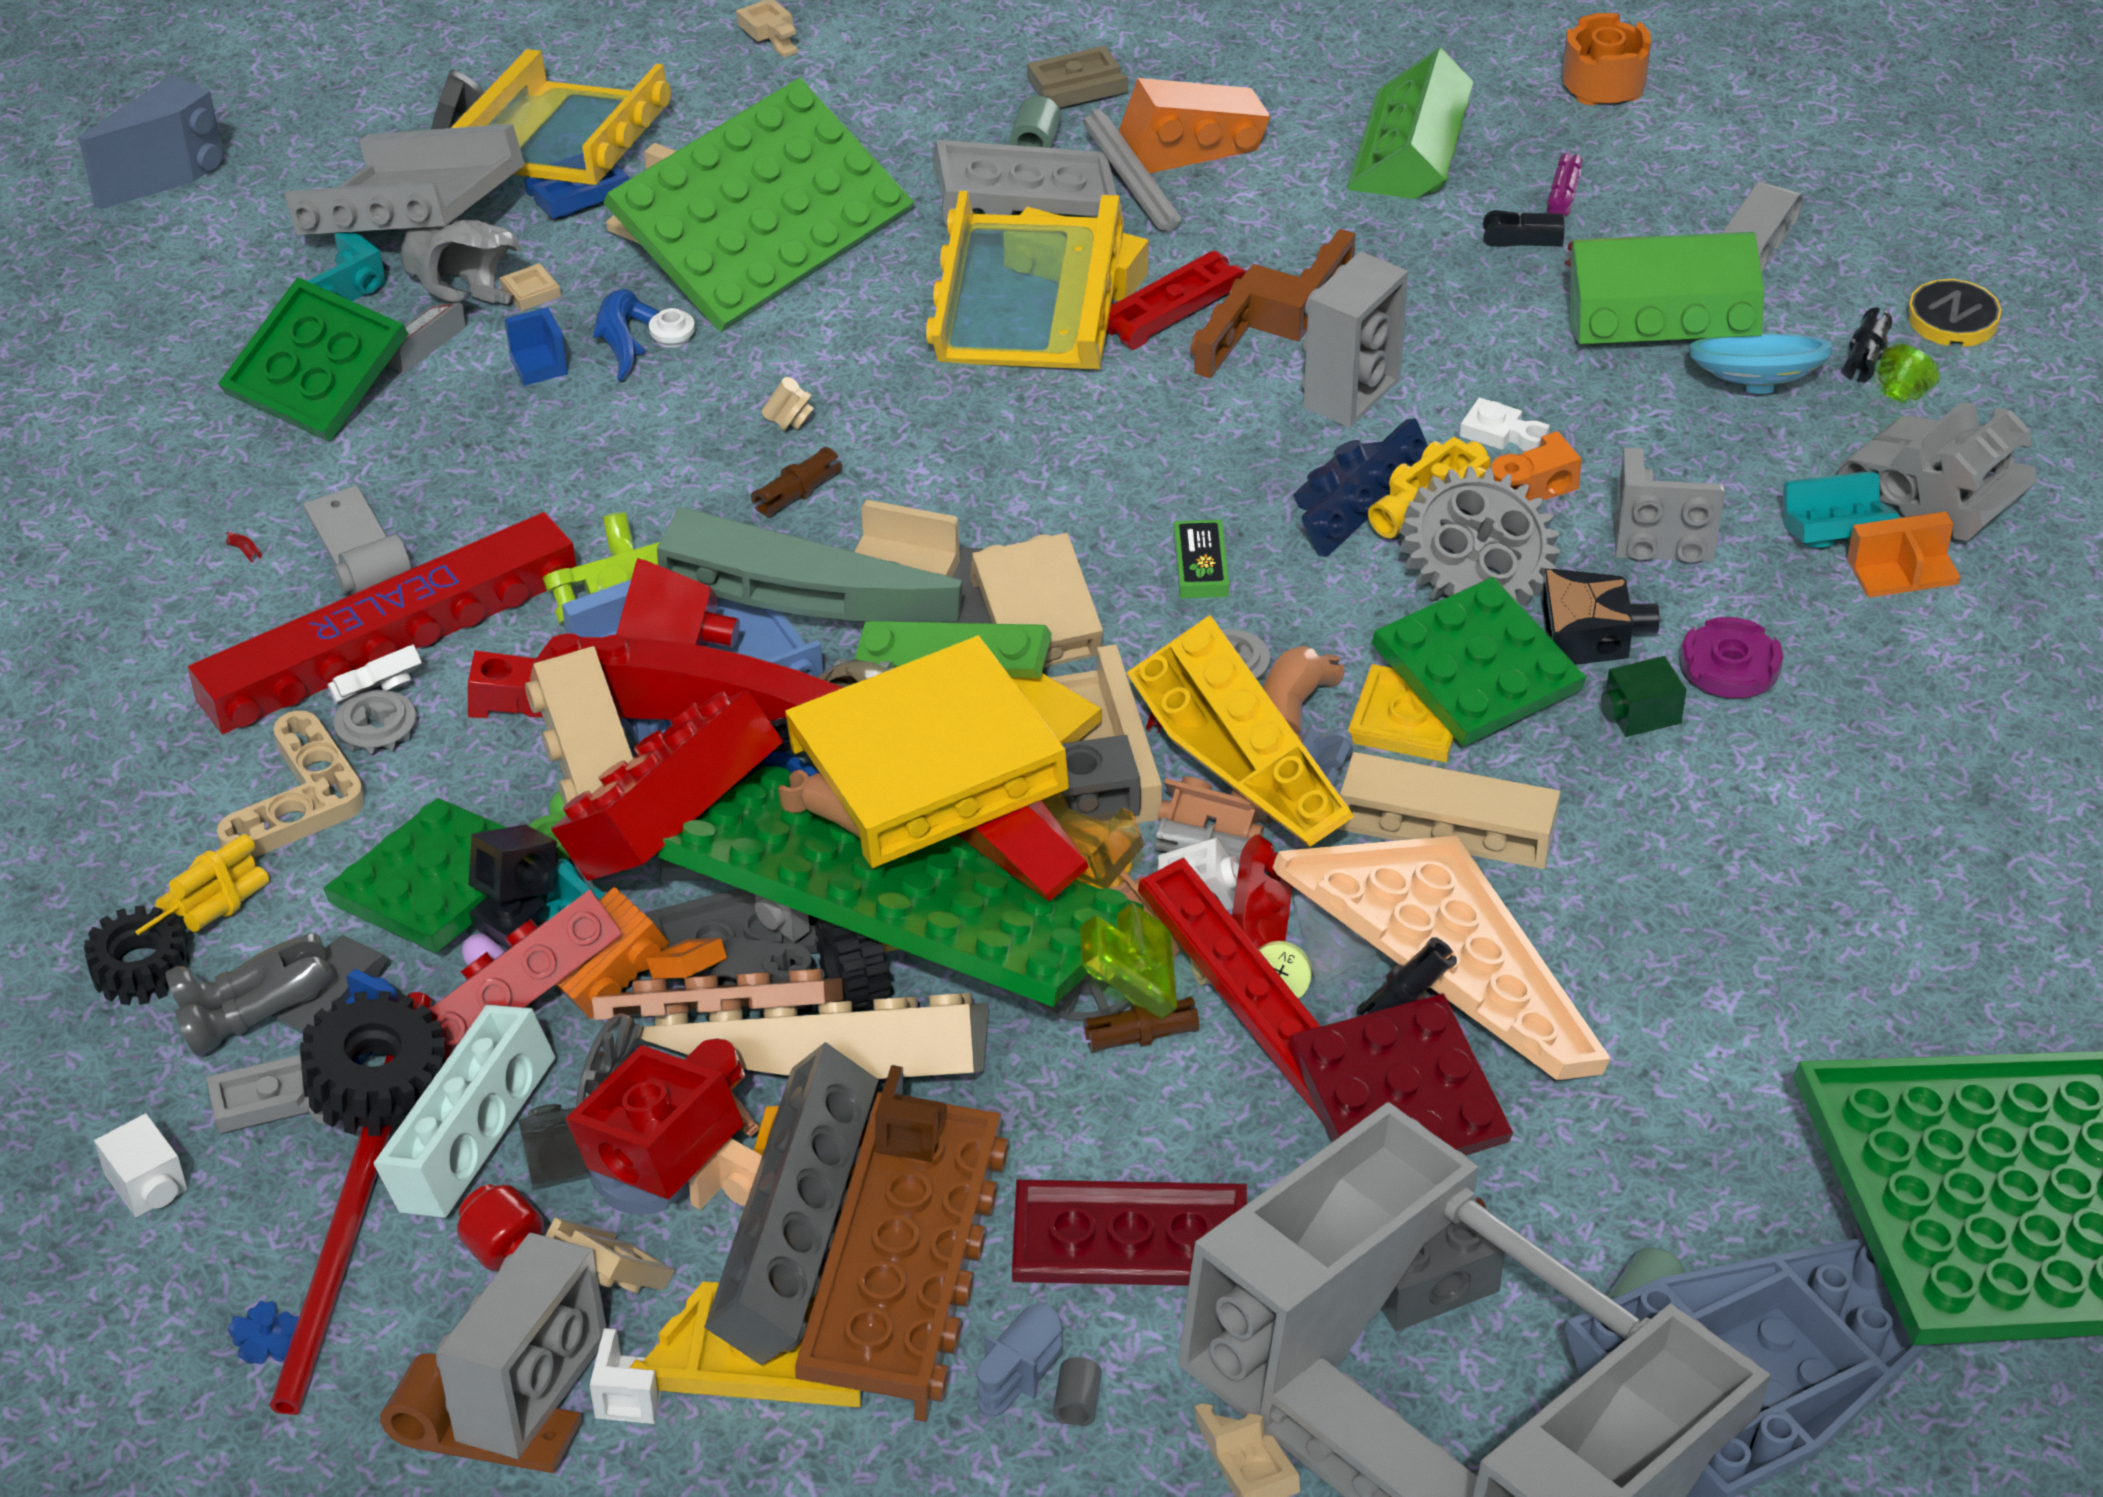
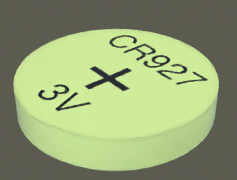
[1259,941,1312,999]

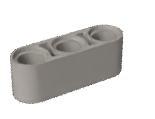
[1723,181,1803,273]

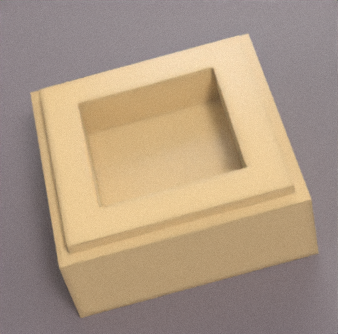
[500,263,561,311]

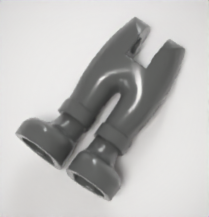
[165,933,333,1057]

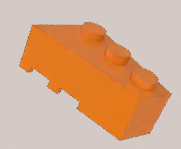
[1119,78,1270,173]

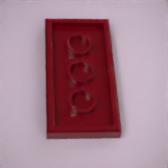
[1012,1179,1247,1286]

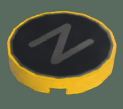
[1908,279,2002,347]

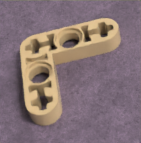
[217,711,365,858]

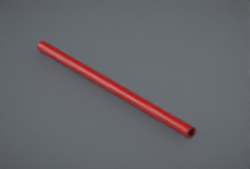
[270,992,433,1415]

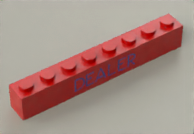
[187,512,576,735]

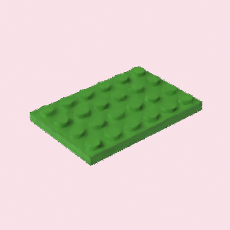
[603,77,915,332]

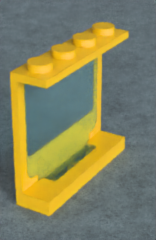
[451,49,671,185]
[926,191,1124,369]

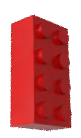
[551,689,783,881]

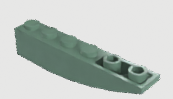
[657,507,962,622]

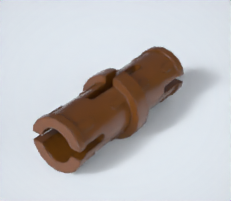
[751,447,842,518]
[1083,996,1199,1054]

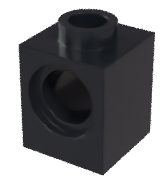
[468,824,558,903]

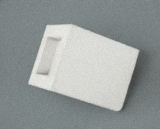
[590,1328,662,1424]

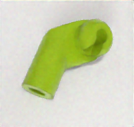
[602,511,634,556]

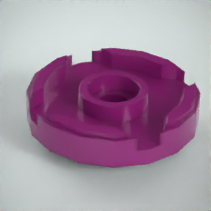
[1680,617,1784,698]

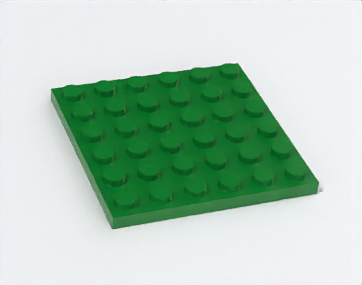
[1793,1051,2103,1345]

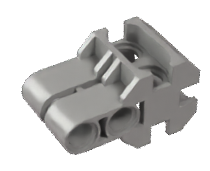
[1838,402,2037,541]

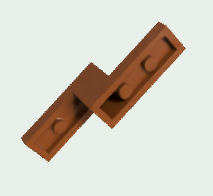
[1190,229,1356,378]

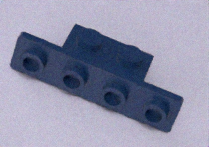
[1293,418,1428,556]

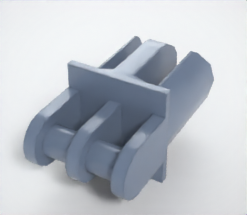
[977,1303,1062,1417]

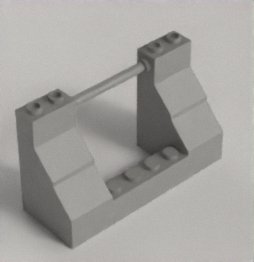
[1178,1102,1771,1497]

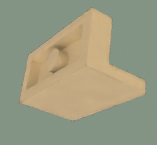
[854,500,960,578]

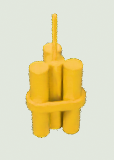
[135,834,269,935]

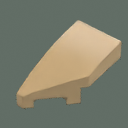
[1194,1403,1300,1497]

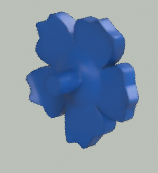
[228,1300,299,1364]

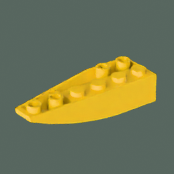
[1126,615,1354,847]

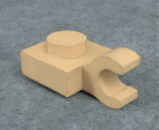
[736,0,798,58]

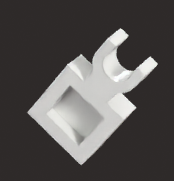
[1460,397,1550,451]
[327,644,422,703]

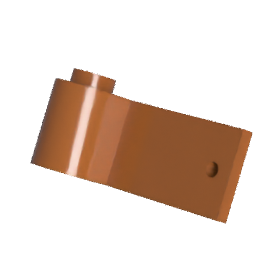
[380,1353,582,1473]

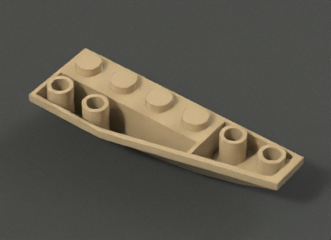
[638,993,988,1079]

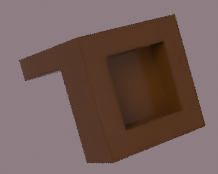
[875,1065,947,1162]

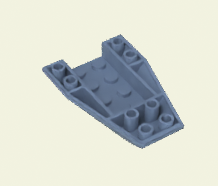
[1565,1237,1932,1497]

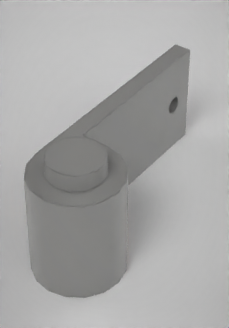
[303,485,412,594]

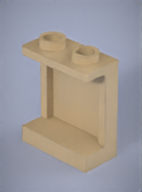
[970,532,1103,668]

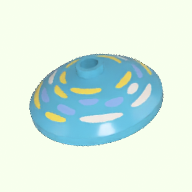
[1690,334,1832,394]

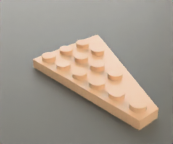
[1273,835,1611,1080]

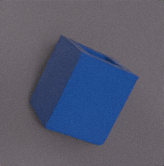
[505,307,568,386]

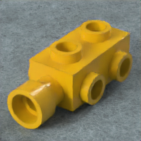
[1368,437,1491,538]

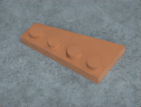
[592,968,843,1020]

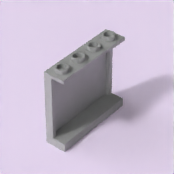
[284,124,525,235]

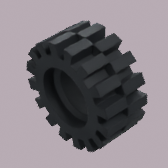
[84,906,190,1005]
[815,919,890,1012]

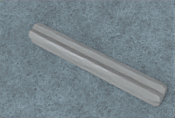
[1084,109,1181,233]

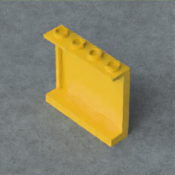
[785,635,1069,868]

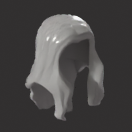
[401,220,521,305]

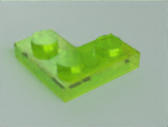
[1080,903,1177,1019]

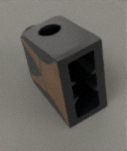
[1541,569,1660,665]

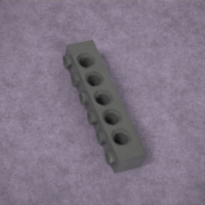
[704,1042,879,1366]

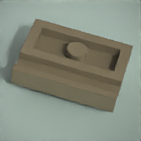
[1027,45,1128,108]

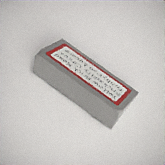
[387,302,466,374]

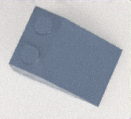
[78,75,224,209]

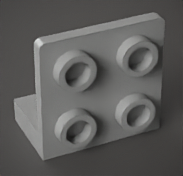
[1614,447,1725,563]

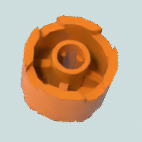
[1562,13,1651,105]

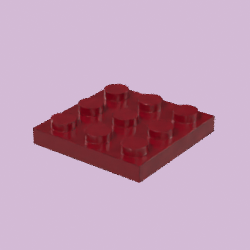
[1288,993,1513,1156]

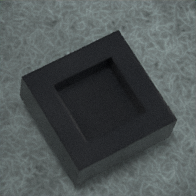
[469,896,549,948]

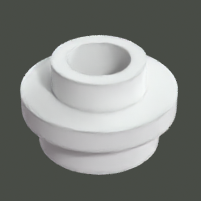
[649,308,695,347]

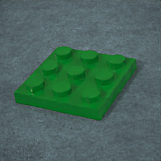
[218,277,409,442]
[1371,577,1586,747]
[324,798,507,953]

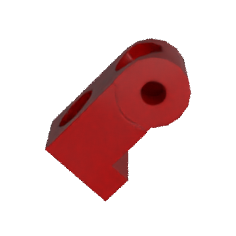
[468,650,543,718]

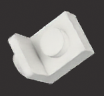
[1158,837,1239,910]

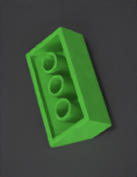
[1347,47,1473,199]
[1570,232,1764,344]

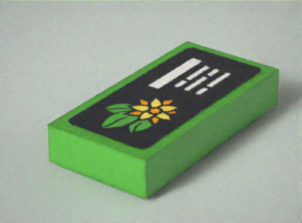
[1174,520,1229,598]

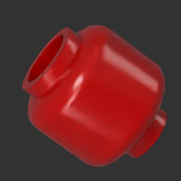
[457,1184,544,1271]

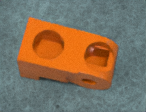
[1491,431,1581,501]

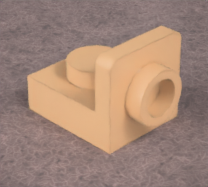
[688,1138,762,1210]

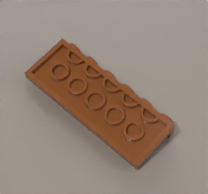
[795,1092,1009,1422]

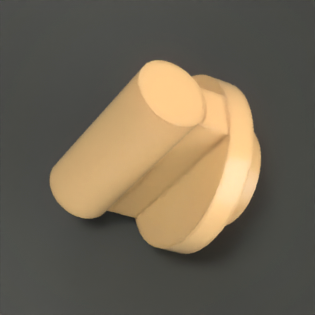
[761,377,815,432]

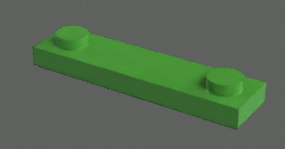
[854,621,1052,678]

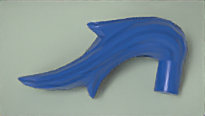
[592,289,659,382]

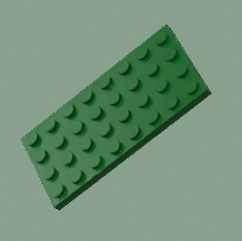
[658,766,1144,1007]

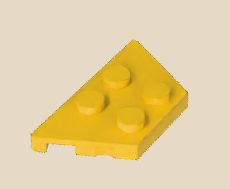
[629,1281,862,1408]

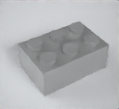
[1302,251,1408,428]
[436,1232,606,1460]

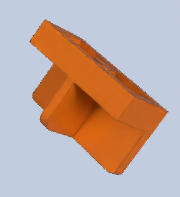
[1847,511,1960,597]

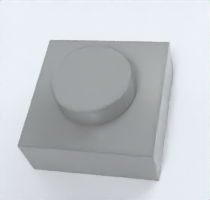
[755,894,810,943]

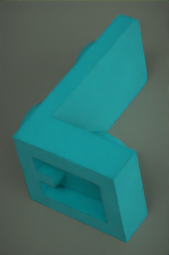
[308,232,386,301]

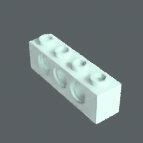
[373,1005,556,1218]

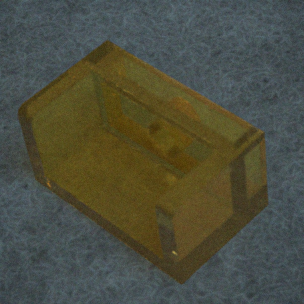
[1041,792,1145,888]

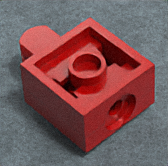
[565,1038,745,1200]

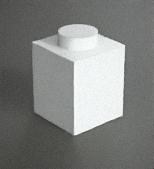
[94,1113,187,1217]

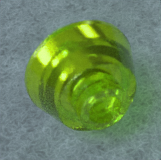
[1878,343,1941,403]

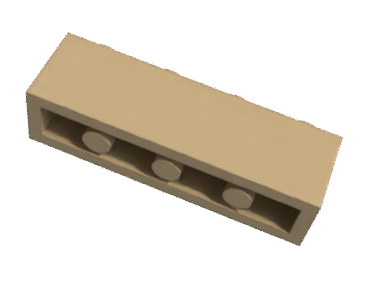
[525,646,633,806]
[1337,752,1561,869]

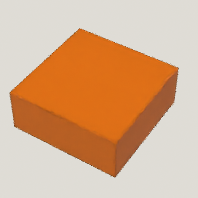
[646,938,727,979]

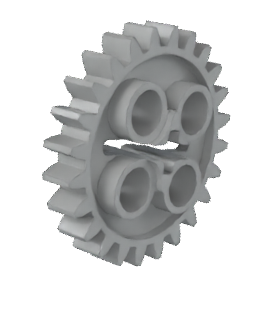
[1399,466,1560,606]

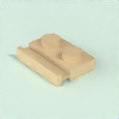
[545,1217,675,1293]

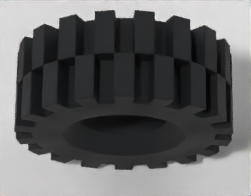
[300,991,445,1136]

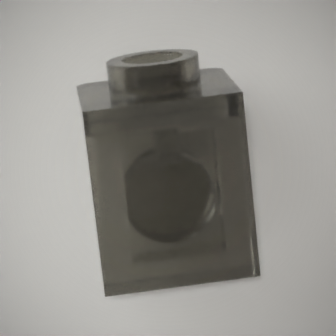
[518,1104,589,1191]

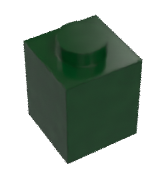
[1601,656,1687,737]

